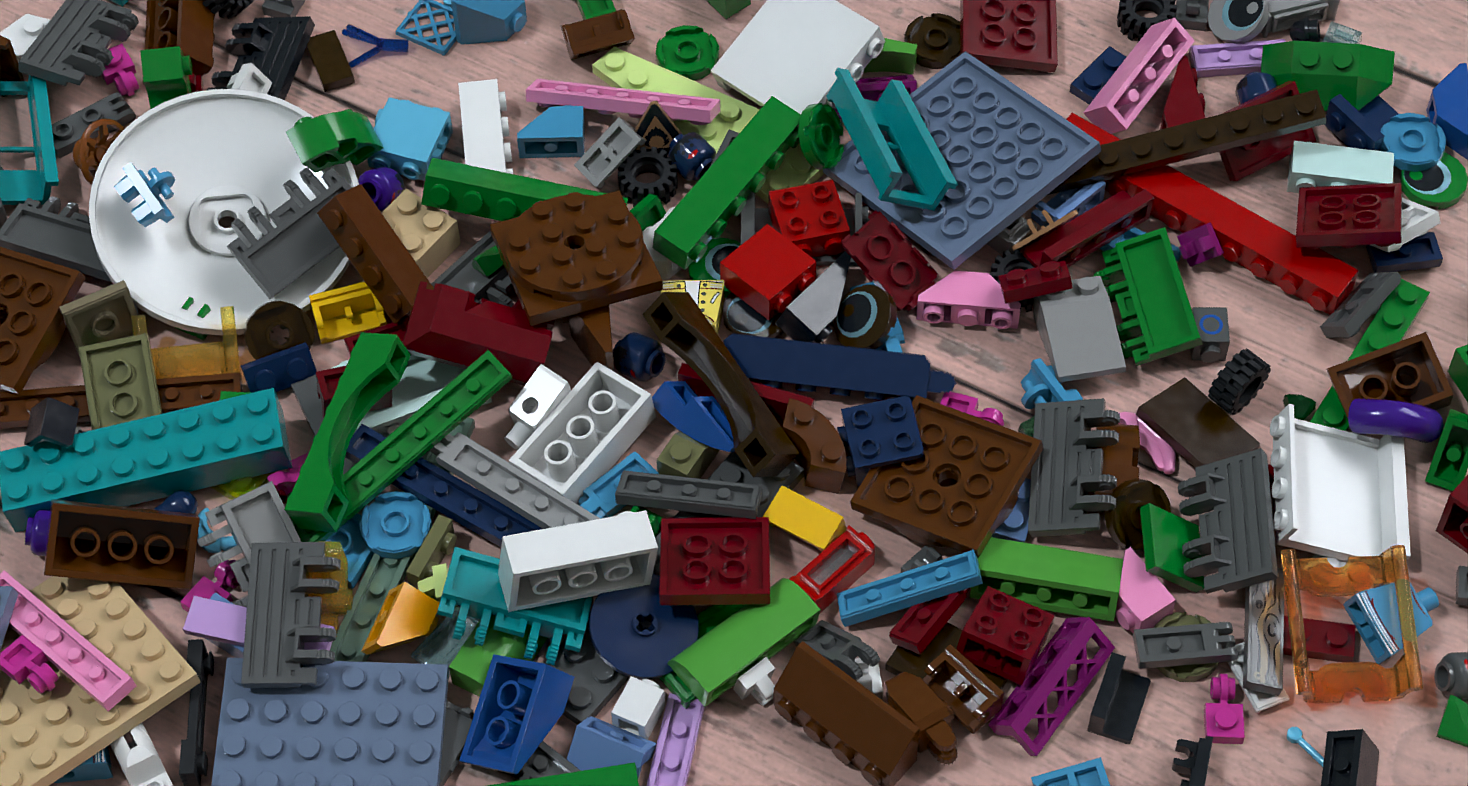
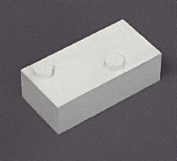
[509,362,656,505]
[498,510,658,612]

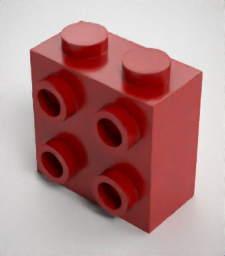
[768,179,850,258]
[720,224,816,320]

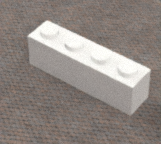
[458,79,513,174]

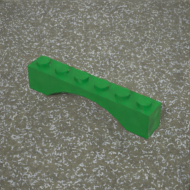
[284,332,411,533]

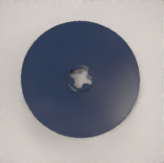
[589,574,699,679]

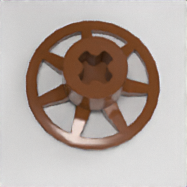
[73,119,125,185]

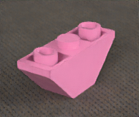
[916,270,1021,329]

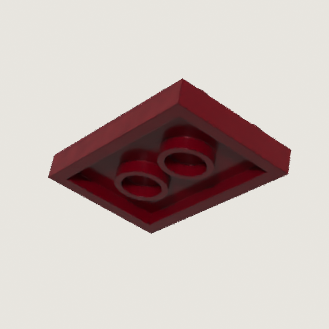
[1219,81,1317,181]

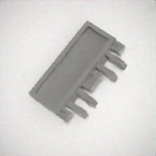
[197,481,335,618]

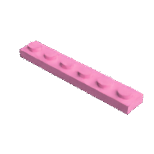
[526,79,720,125]
[0,570,137,712]

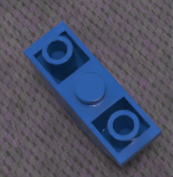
[1426,63,1468,160]

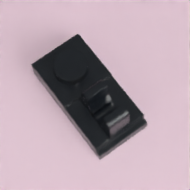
[1172,735,1213,786]

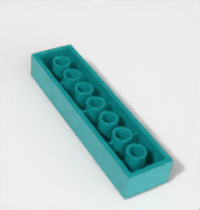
[0,388,292,532]

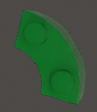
[140,46,192,109]
[286,109,384,173]

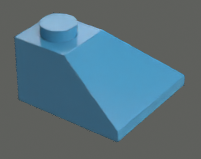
[451,0,527,45]

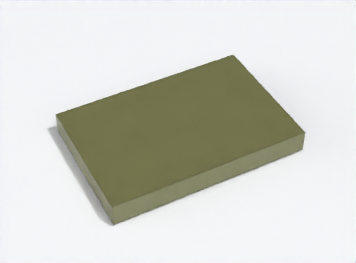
[78,333,162,430]

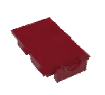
[841,210,938,312]

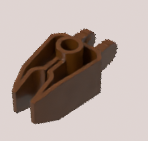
[885,671,958,765]

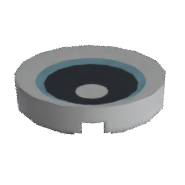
[1208,0,1270,43]

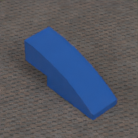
[652,381,735,452]

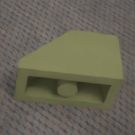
[656,432,720,479]

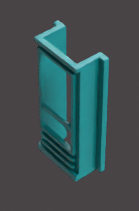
[826,67,958,211]
[0,75,59,205]

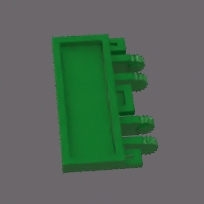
[1092,227,1203,366]

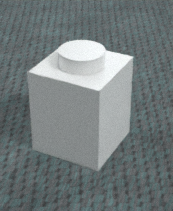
[611,676,666,740]

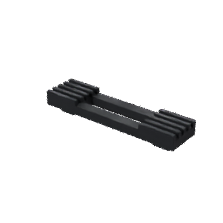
[179,639,214,786]

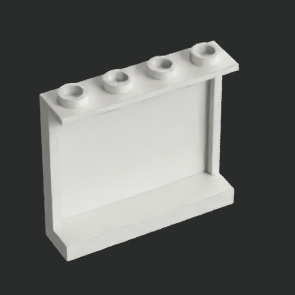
[711,0,885,114]
[1270,404,1411,572]

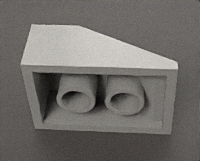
[1033,276,1126,383]

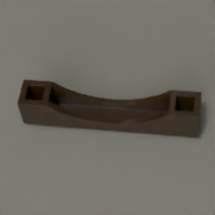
[642,292,800,478]

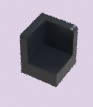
[24,397,80,448]

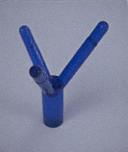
[342,24,408,68]

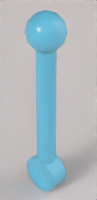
[1286,727,1324,767]

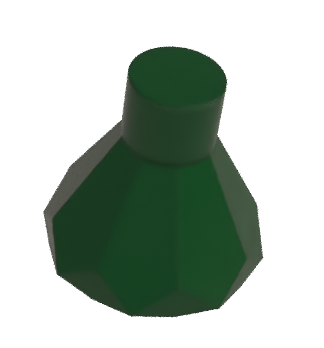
[1283,394,1316,420]

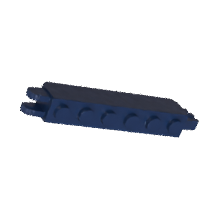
[723,334,957,402]

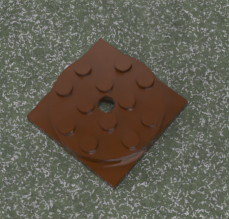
[490,190,663,326]
[0,247,86,395]
[850,395,1043,558]

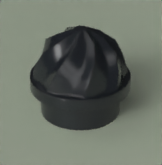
[1290,16,1320,42]

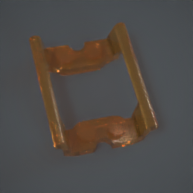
[1280,545,1423,703]

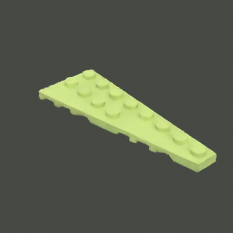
[592,47,825,203]

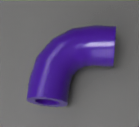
[1348,399,1444,443]

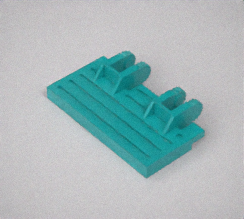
[437,547,593,665]

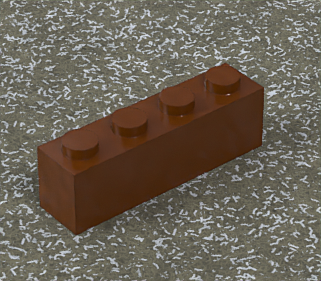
[317,184,434,324]

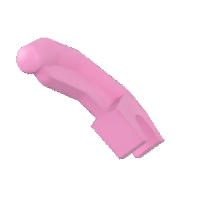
[1118,412,1176,475]

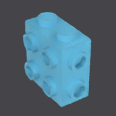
[367,97,453,181]

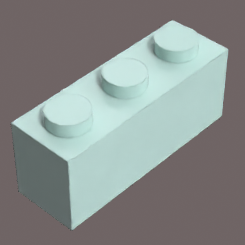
[1287,140,1394,193]

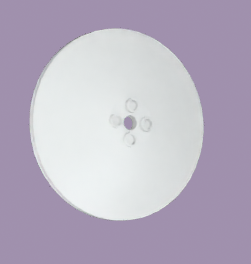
[89,89,359,335]

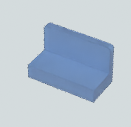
[567,716,657,778]

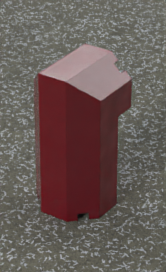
[402,281,555,386]

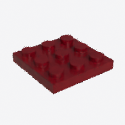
[960,0,1058,73]
[1296,183,1402,250]
[659,517,770,605]

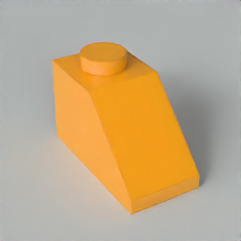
[361,582,439,655]

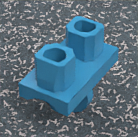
[114,162,175,227]
[1021,358,1083,409]

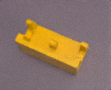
[309,281,387,344]
[763,485,846,551]

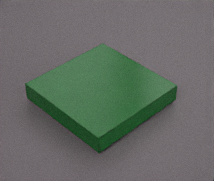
[1140,503,1204,593]

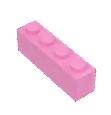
[1083,18,1194,134]

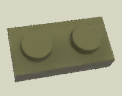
[406,514,457,589]

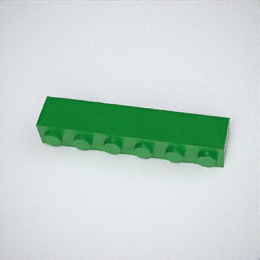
[652,96,801,270]
[421,158,628,221]

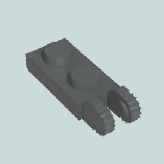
[794,620,880,681]

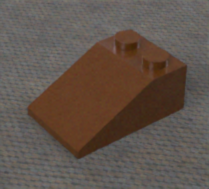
[562,305,614,371]
[1327,332,1454,422]

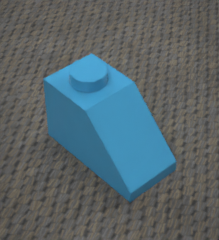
[517,105,585,158]

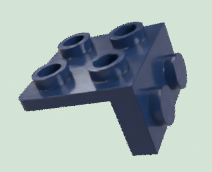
[1324,94,1399,151]
[837,396,924,489]

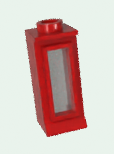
[789,525,875,613]

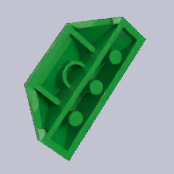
[1261,41,1395,112]

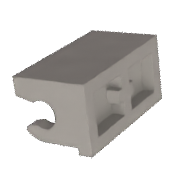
[574,117,646,189]

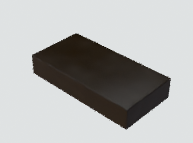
[307,30,355,92]

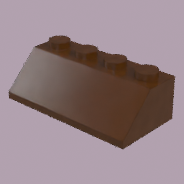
[143,0,215,84]
[44,499,200,589]
[774,641,920,786]

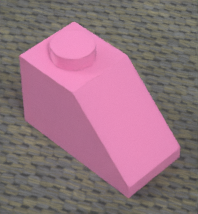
[1115,547,1176,633]

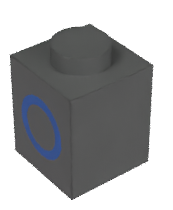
[1190,307,1230,363]

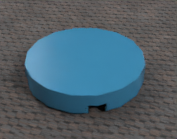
[1380,113,1446,172]
[359,491,432,559]

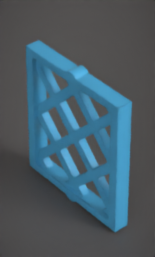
[395,0,457,56]

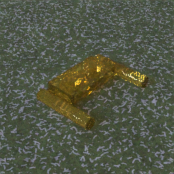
[131,306,240,379]

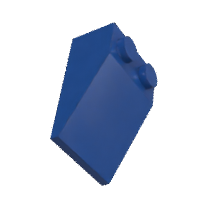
[459,654,575,775]

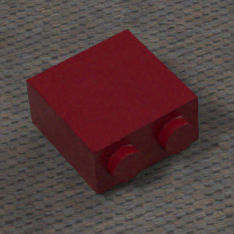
[957,586,1055,685]

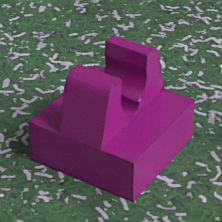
[1177,222,1224,267]

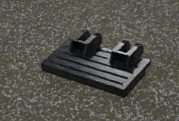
[207,16,315,100]

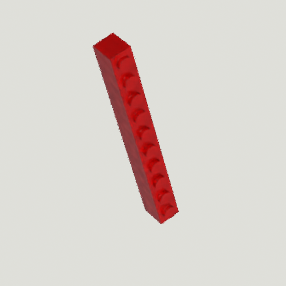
[1066,113,1359,315]

